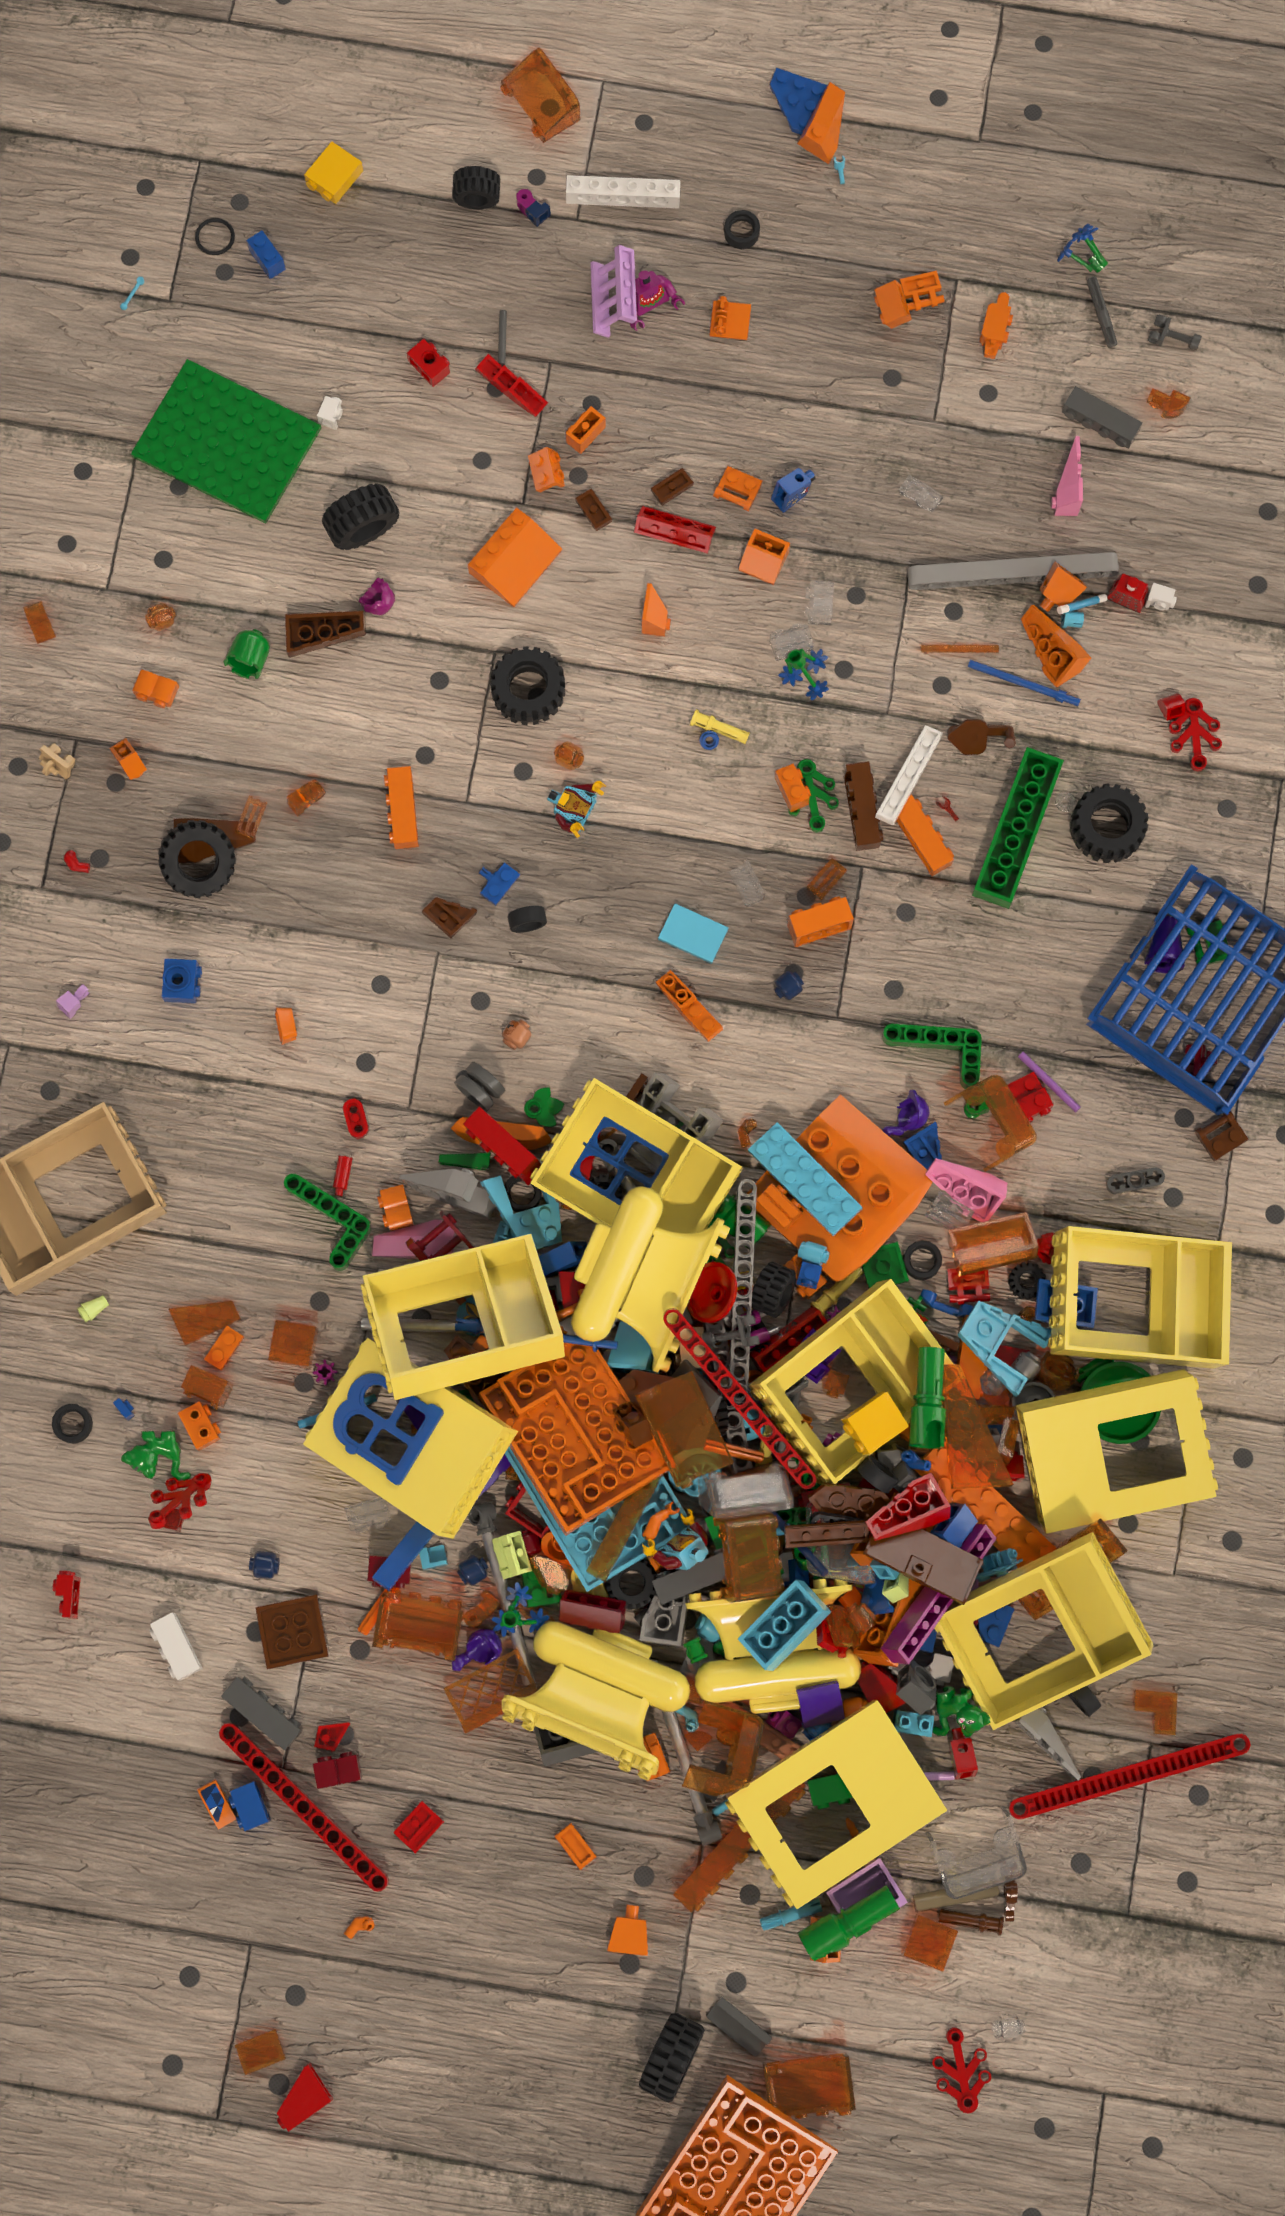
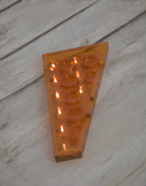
[942,1364,1014,1489]

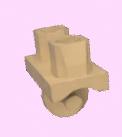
[39,743,75,780]

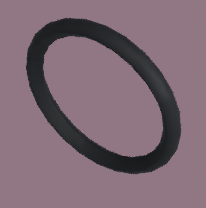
[195,218,235,255]

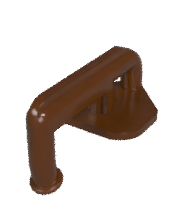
[947,719,1016,755]

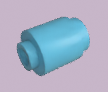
[798,1241,830,1266]

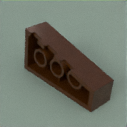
[843,761,883,851]

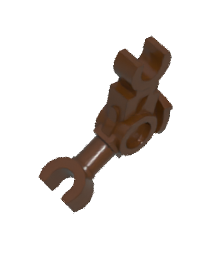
[1001,1860,1018,1922]

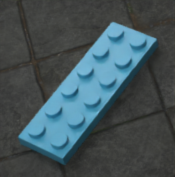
[748,1122,863,1236]

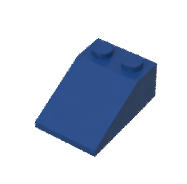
[1035,1279,1098,1330]

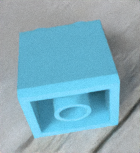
[607,1321,660,1374]

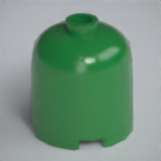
[223,629,270,679]

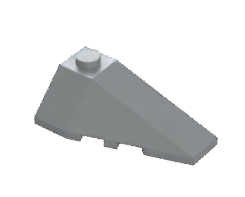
[640,1569,690,1649]
[1014,1707,1081,1781]

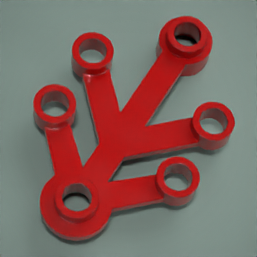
[1169,698,1222,772]
[148,1473,212,1529]
[932,2027,991,2114]

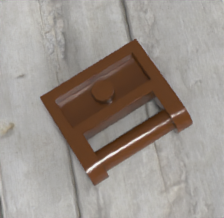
[1195,1111,1249,1162]

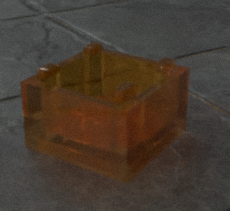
[181,1365,233,1410]
[901,1914,958,1972]

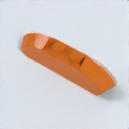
[451,1117,552,1150]

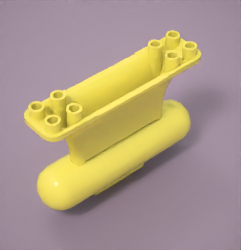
[571,1186,730,1373]
[685,1576,861,1714]
[502,1621,690,1780]

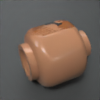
[502,1019,531,1050]

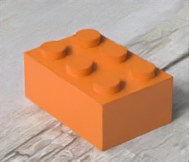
[787,896,854,948]

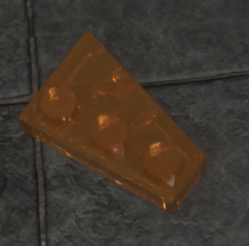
[168,1301,241,1346]

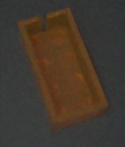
[947,1212,1039,1276]

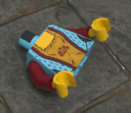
[547,781,606,838]
[642,1509,708,1570]

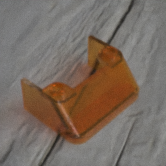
[943,1075,1037,1172]
[682,1700,764,1796]

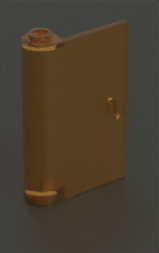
[635,1371,734,1489]

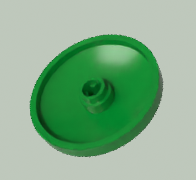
[1080,1362,1161,1444]

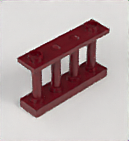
[405,1211,476,1306]

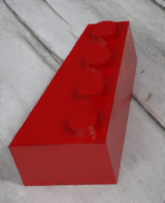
[463,1106,542,1186]

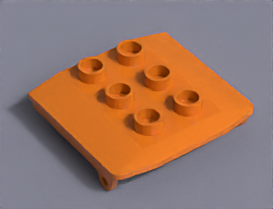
[747,1094,933,1282]

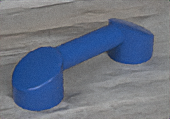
[920,1289,973,1318]

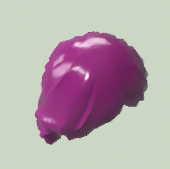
[359,577,395,615]

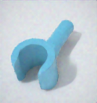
[834,156,845,184]

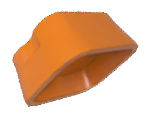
[275,1008,297,1045]

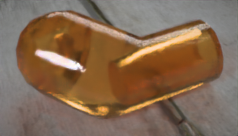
[738,1118,757,1148]
[1017,1306,1036,1321]

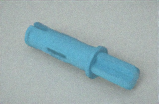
[760,1898,823,1931]

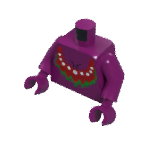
[630,270,685,331]

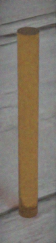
[920,645,999,653]

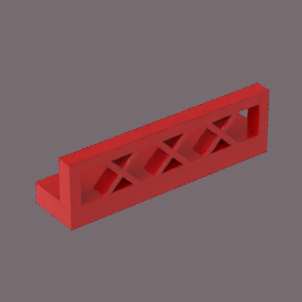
[634,506,716,554]

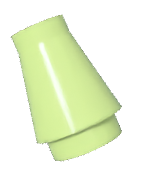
[77,1295,109,1322]

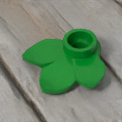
[524,1088,564,1127]

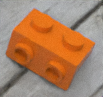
[528,447,565,493]

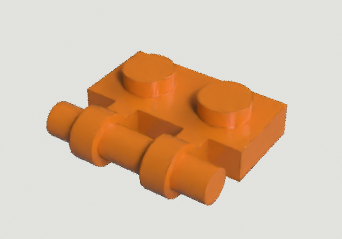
[899,270,945,311]

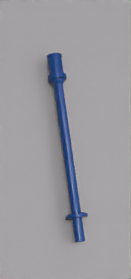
[455,1318,618,1352]

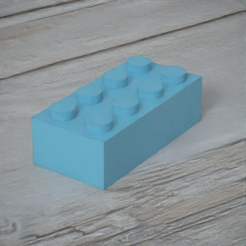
[738,1580,831,1671]

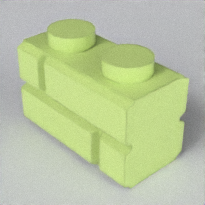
[492,1531,532,1580]

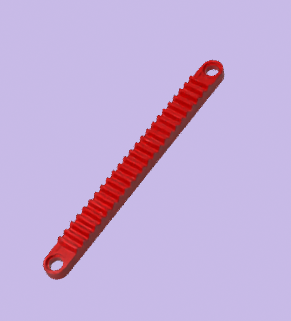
[1008,1733,1251,1819]

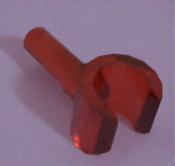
[936,796,959,822]

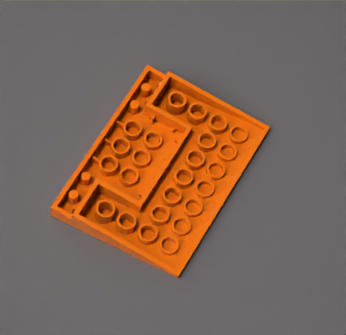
[479,1335,673,1536]
[636,2075,838,2216]

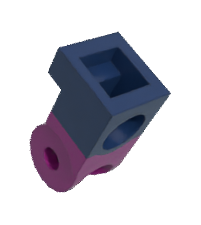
[516,189,551,227]

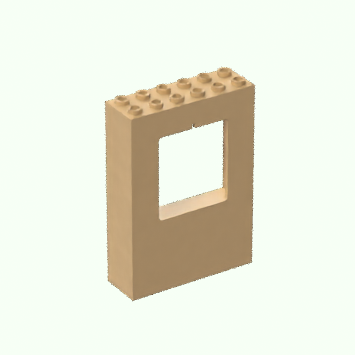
[0,1102,167,1296]

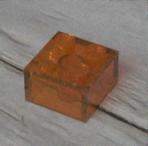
[268,1320,318,1370]

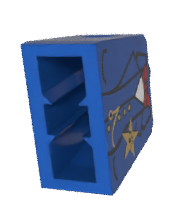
[771,468,816,513]

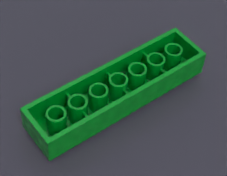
[972,747,1064,909]

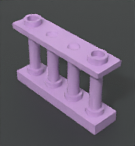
[591,245,637,338]

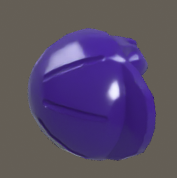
[882,1089,930,1136]
[452,1629,502,1672]

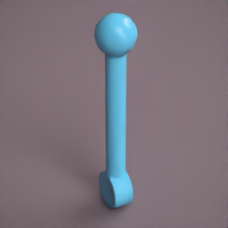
[120,277,144,310]

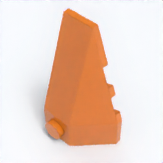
[797,82,845,164]
[1021,605,1091,687]

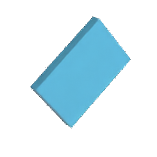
[658,904,729,964]

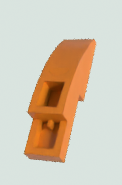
[656,970,723,1042]

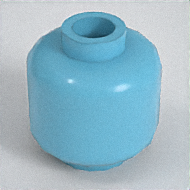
[695,1614,720,1643]

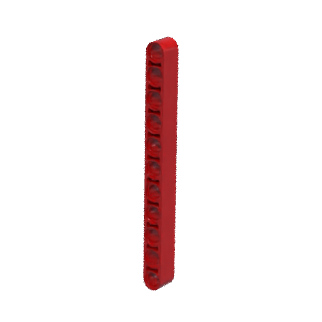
[663,1308,816,1489]
[219,1723,389,1892]

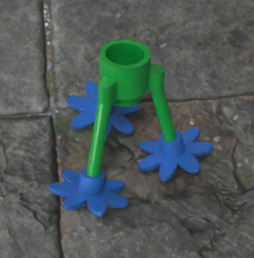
[1057,224,1108,273]
[778,649,829,700]
[492,1582,550,1637]

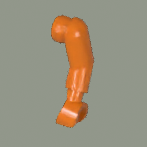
[642,1502,680,1540]

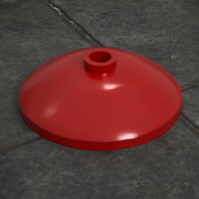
[687,1262,737,1323]

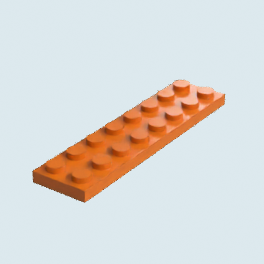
[914,1440,1057,1568]

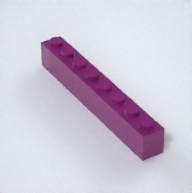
[881,1524,997,1664]

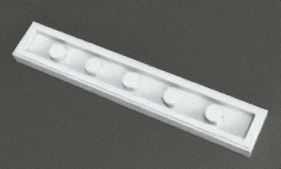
[875,725,943,825]

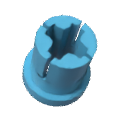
[1061,611,1084,628]

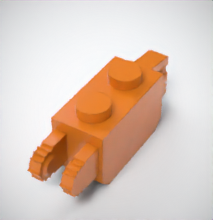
[980,292,1013,359]

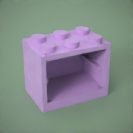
[824,1857,908,1913]

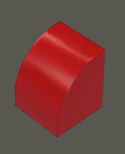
[1157,693,1185,721]

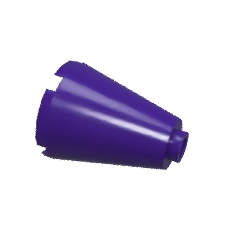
[1144,916,1185,973]

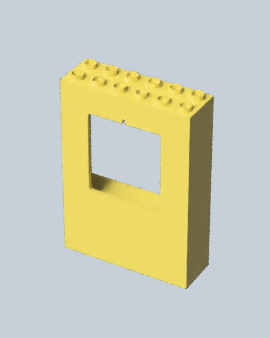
[1048,1226,1232,1369]
[360,1234,565,1400]
[749,1279,964,1485]
[1015,1369,1218,1534]
[934,1532,1153,1730]
[725,1700,947,1909]

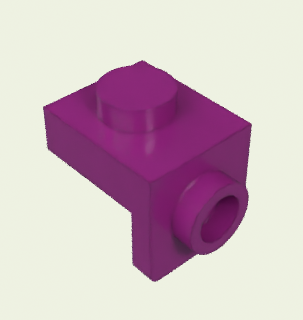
[766,1710,802,1740]

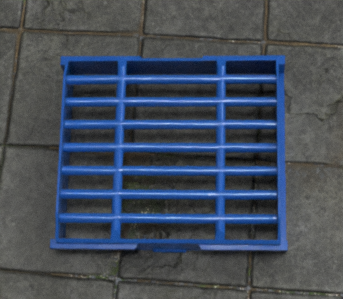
[1086,864,1285,1116]

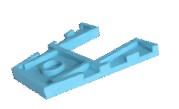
[480,1176,562,1250]
[957,1301,1051,1397]

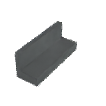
[707,1996,772,2057]

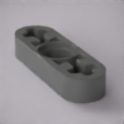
[1106,1168,1165,1194]

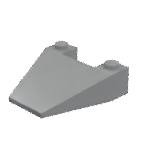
[629,1072,724,1173]
[399,1168,496,1220]

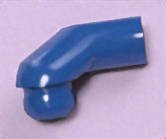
[901,1450,931,1471]

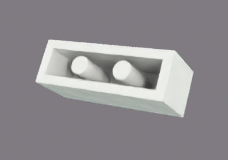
[149,1612,203,1681]

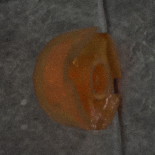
[1037,1351,1079,1391]

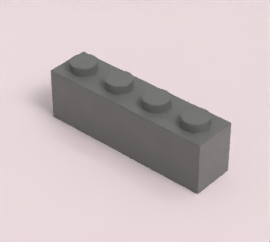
[1062,386,1142,449]
[652,1547,741,1605]
[221,1676,303,1751]

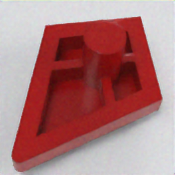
[314,1722,350,1751]

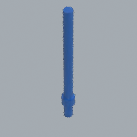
[968,660,1081,706]

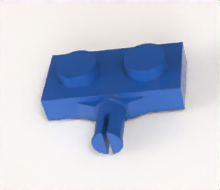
[479,862,520,906]

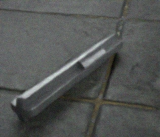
[1087,276,1117,348]

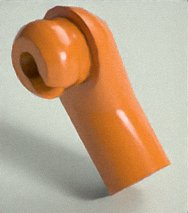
[344,1916,375,1939]

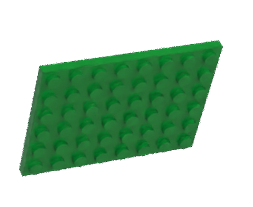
[131,359,322,524]

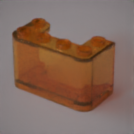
[713,1508,784,1603]
[372,1588,466,1661]
[762,2053,856,2119]

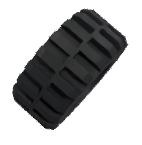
[322,483,399,550]
[490,646,566,725]
[1070,784,1149,863]
[158,820,236,898]
[639,2013,705,2102]

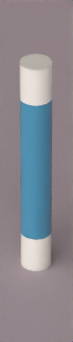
[1057,594,1107,614]

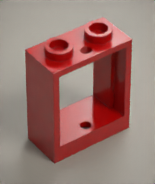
[505,1482,550,1538]

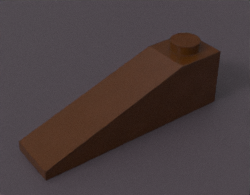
[174,818,256,863]
[444,1335,505,1411]

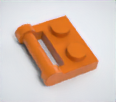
[713,466,763,512]

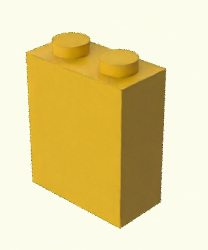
[304,141,363,204]
[841,1391,909,1455]

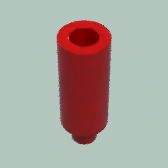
[333,1156,353,1197]

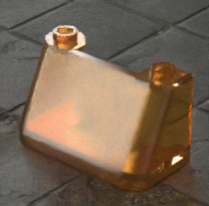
[500,47,580,143]

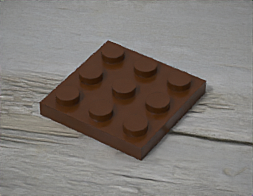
[255,1594,329,1670]

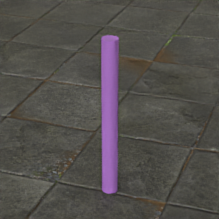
[1018,1052,1081,1113]

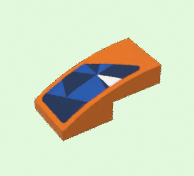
[197,1779,237,1830]

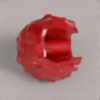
[1035,1233,1055,1265]

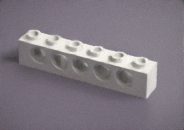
[566,175,680,208]

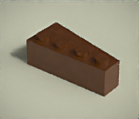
[285,611,366,658]

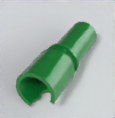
[714,1193,771,1249]
[909,1347,946,1449]
[797,1885,900,1961]

